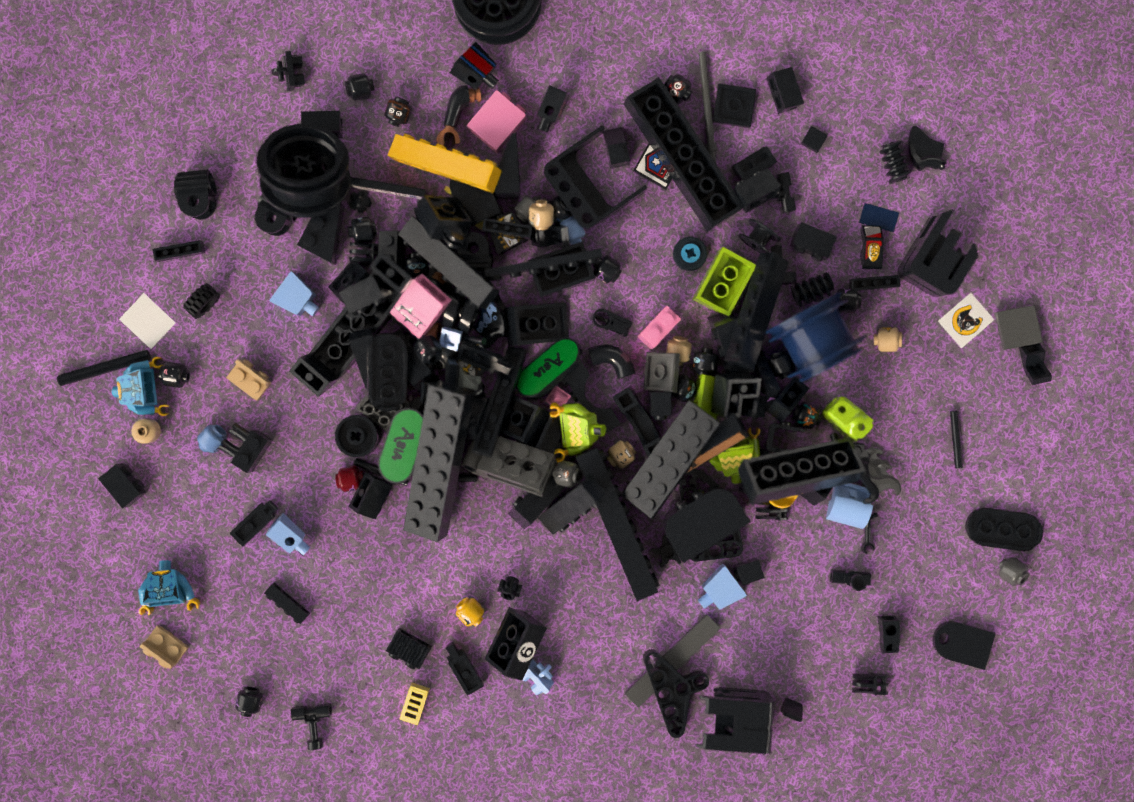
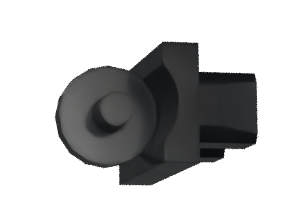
[272,51,305,91]

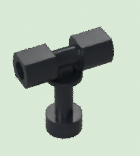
[773,172,796,213]
[830,570,871,591]
[291,703,332,750]

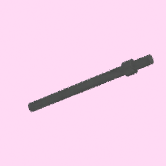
[698,52,717,164]

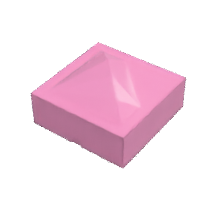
[545,386,571,406]

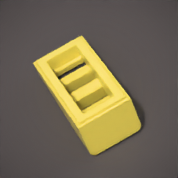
[400,682,430,725]

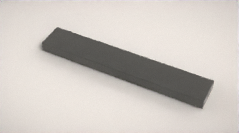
[625,614,721,708]

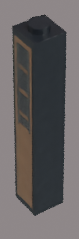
[636,414,749,474]

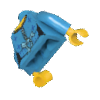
[112,357,170,416]
[138,560,200,615]

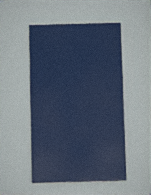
[859,203,899,233]

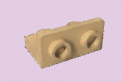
[226,359,272,401]
[139,625,189,669]

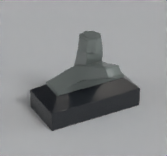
[444,356,481,391]

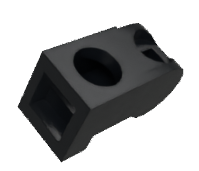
[877,615,900,654]

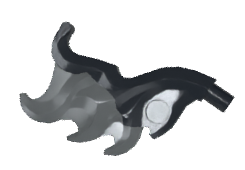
[830,433,901,504]

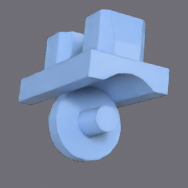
[523,659,554,695]

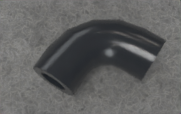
[588,344,636,379]

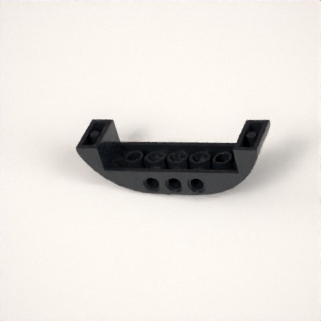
[289,252,413,397]

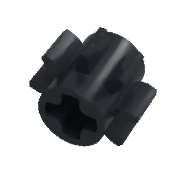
[498,576,522,600]

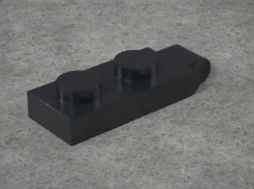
[230,500,278,547]

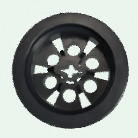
[452,0,542,45]
[256,124,351,218]

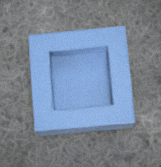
[439,326,463,351]

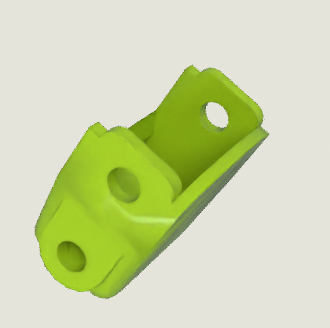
[821,396,874,442]

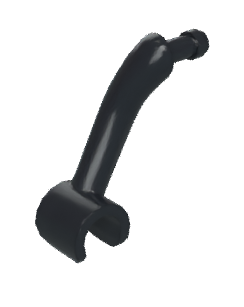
[861,513,878,554]

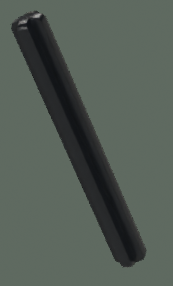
[56,350,151,386]

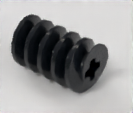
[880,140,912,184]
[790,272,834,307]

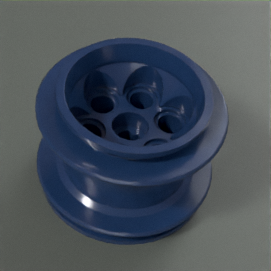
[766,291,868,382]

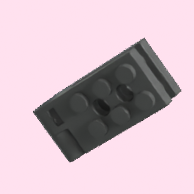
[461,436,557,497]

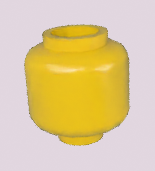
[456,597,484,626]

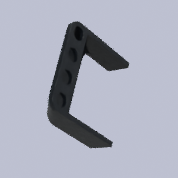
[544,125,647,228]

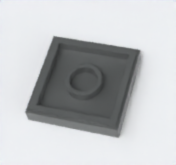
[643,352,680,393]

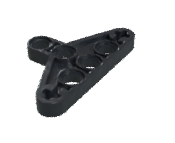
[643,649,709,738]

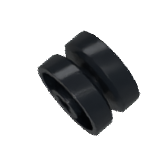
[442,287,479,335]
[335,414,381,457]

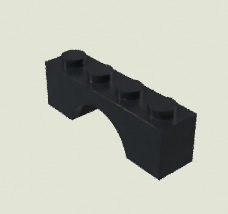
[562,361,621,434]
[613,386,662,457]

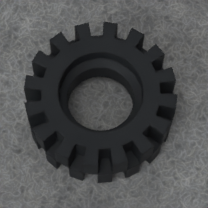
[183,283,220,319]

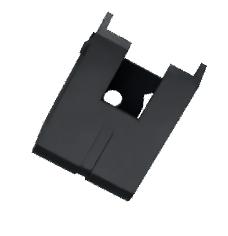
[898,209,978,297]
[695,687,775,754]

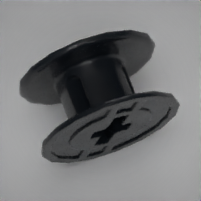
[738,219,781,253]

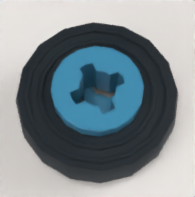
[673,236,707,271]

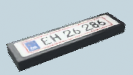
[351,177,428,199]

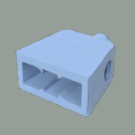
[269,271,320,316]
[266,513,310,556]
[698,564,747,610]

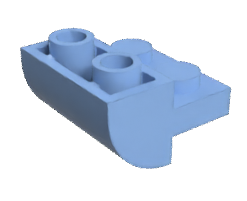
[826,483,873,529]

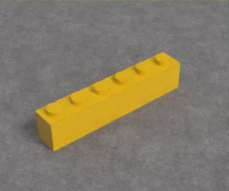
[387,133,502,193]

